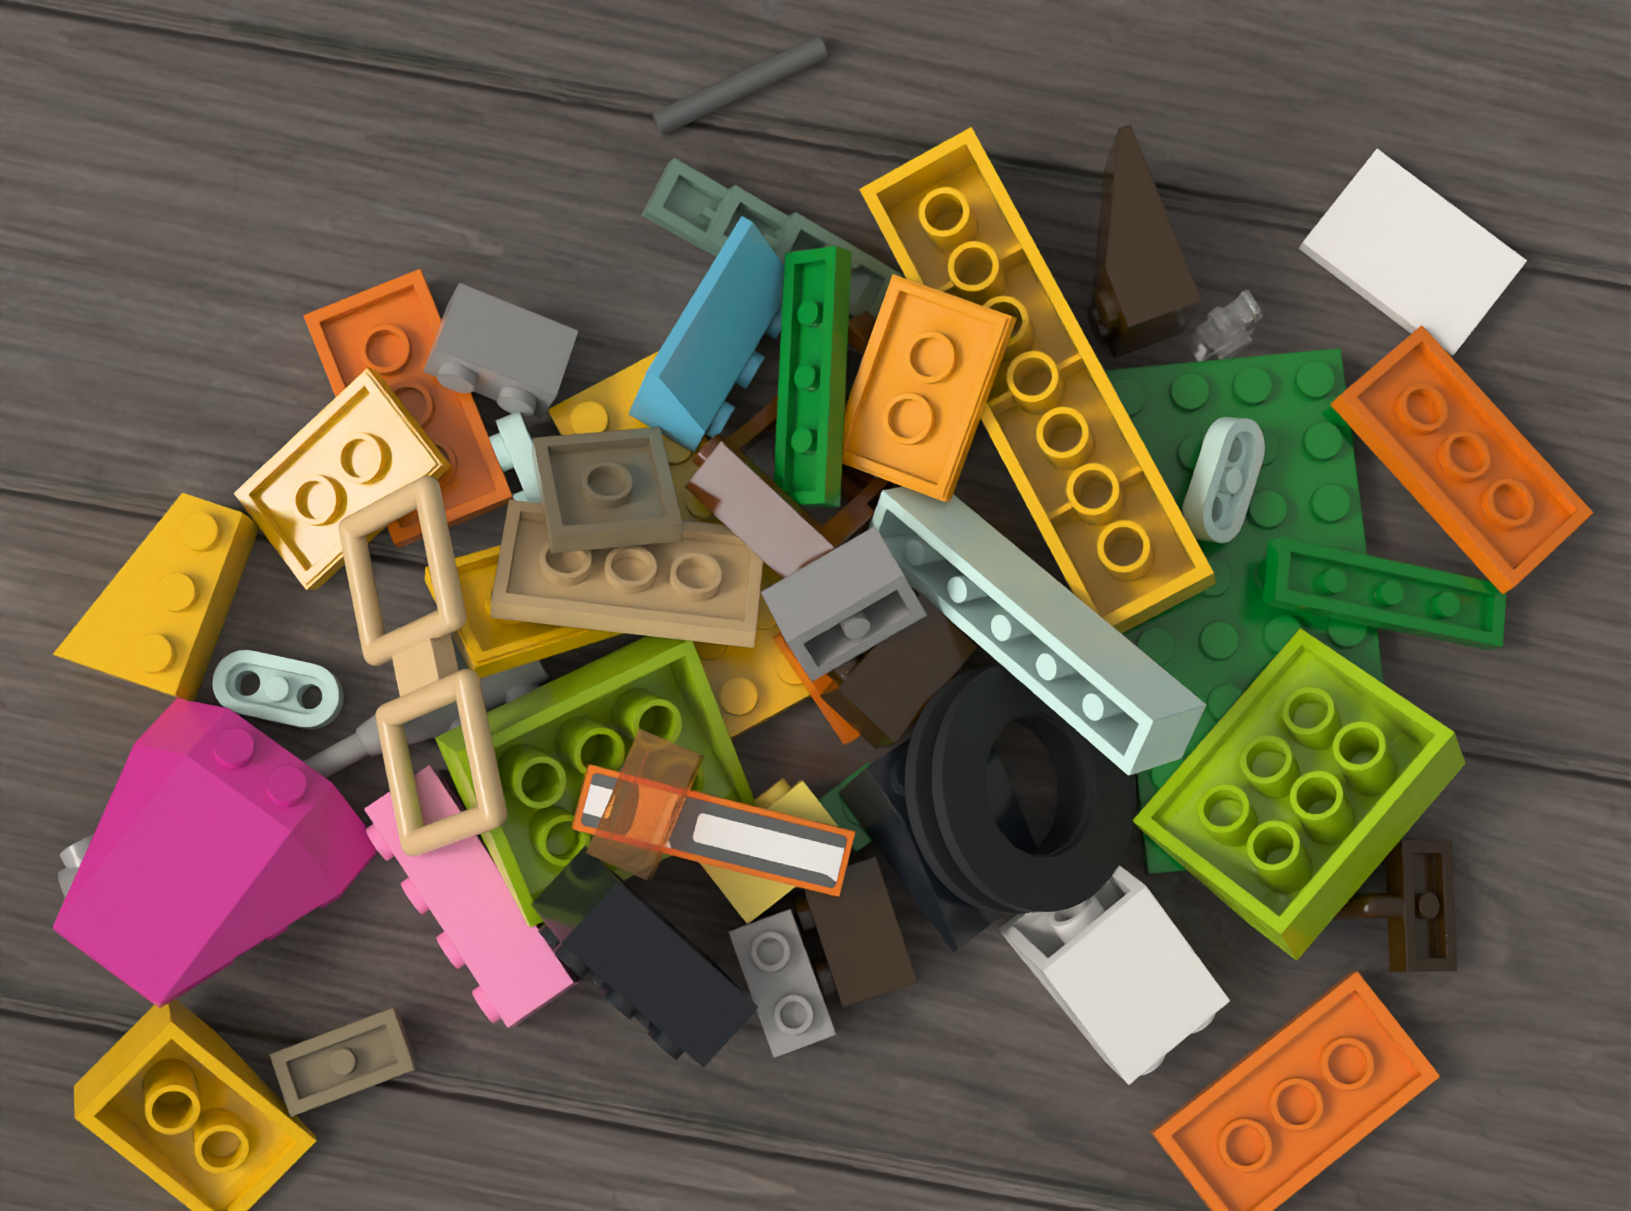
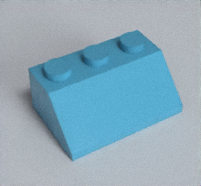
[628,216,784,453]

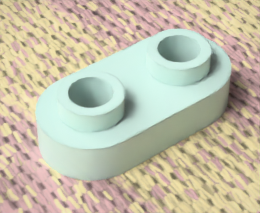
[489,413,541,503]
[1182,417,1265,543]
[212,650,344,730]

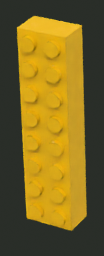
[859,127,1217,634]

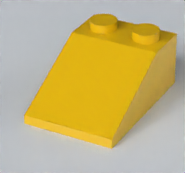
[74,999,317,1211]

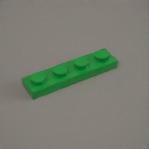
[774,246,852,509]
[1262,536,1507,651]

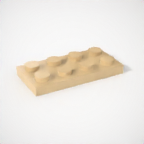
[491,500,763,648]

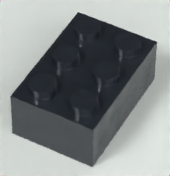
[531,846,758,1068]

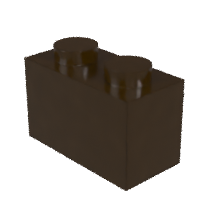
[820,593,977,749]
[793,857,918,1008]

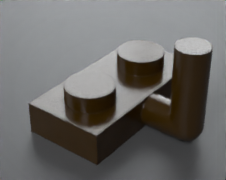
[1332,840,1457,972]

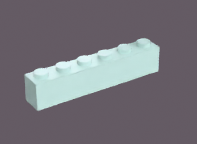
[868,487,1206,776]

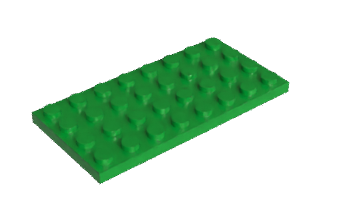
[1104,348,1404,875]

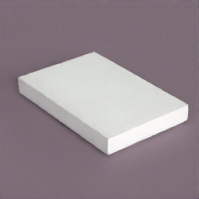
[1298,149,1527,357]

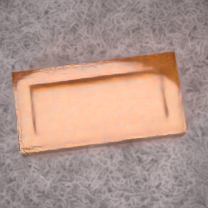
[586,729,704,880]

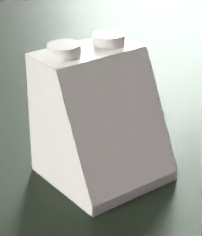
[999,865,1230,1085]

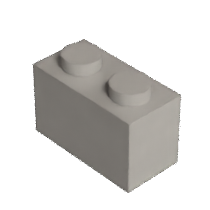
[423,283,578,418]
[761,526,927,681]

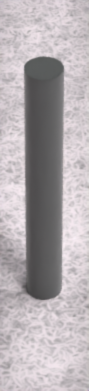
[652,35,829,136]

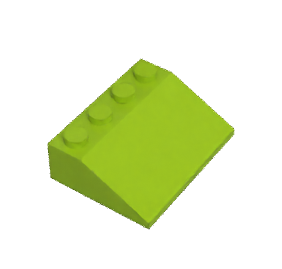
[1132,628,1466,961]
[435,636,756,928]

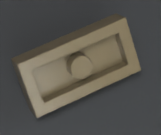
[269,1007,419,1117]

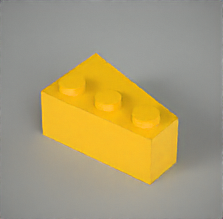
[53,493,259,702]

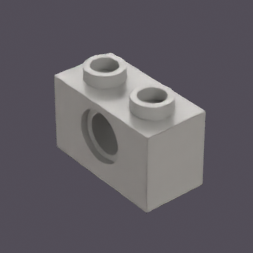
[729,909,836,1058]

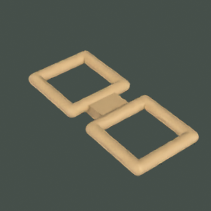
[338,476,507,857]

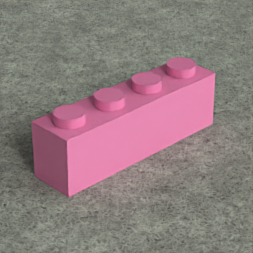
[364,765,580,1028]

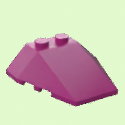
[53,698,378,1008]

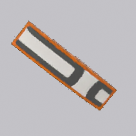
[571,764,855,897]

